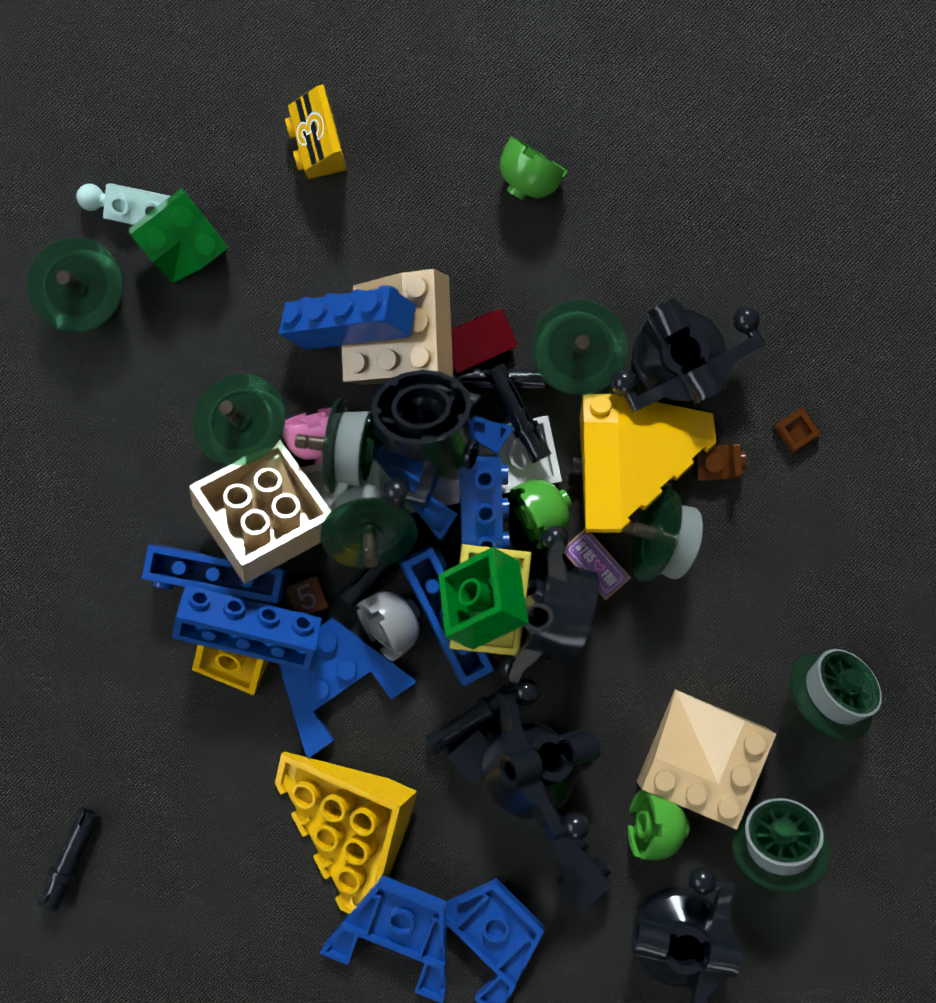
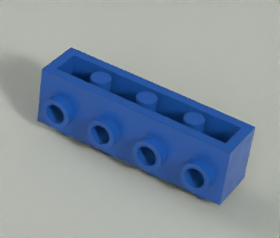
[279,285,416,350]
[459,455,510,550]
[142,544,289,605]
[398,546,494,687]
[172,585,322,671]

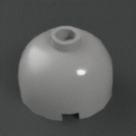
[357,592,420,661]

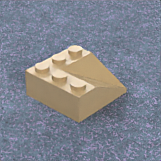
[342,269,453,385]
[189,440,334,584]
[636,689,776,829]

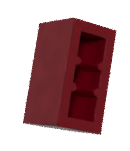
[451,308,518,373]

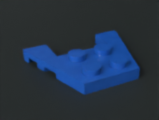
[373,416,514,540]
[279,618,416,758]
[320,875,447,1003]
[446,878,545,1003]

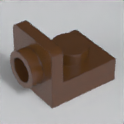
[694,443,747,481]

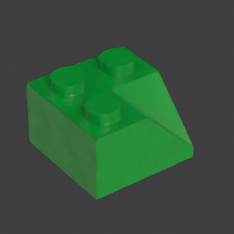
[129,188,229,283]
[439,547,528,650]

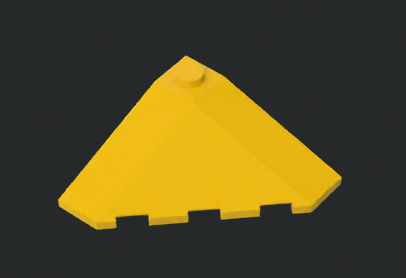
[580,394,716,533]
[275,752,417,914]

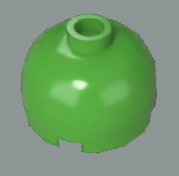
[499,136,568,201]
[510,479,572,549]
[628,790,690,860]

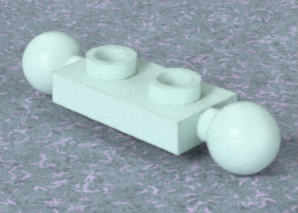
[76,183,170,225]

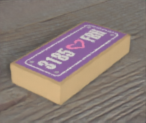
[563,528,631,600]

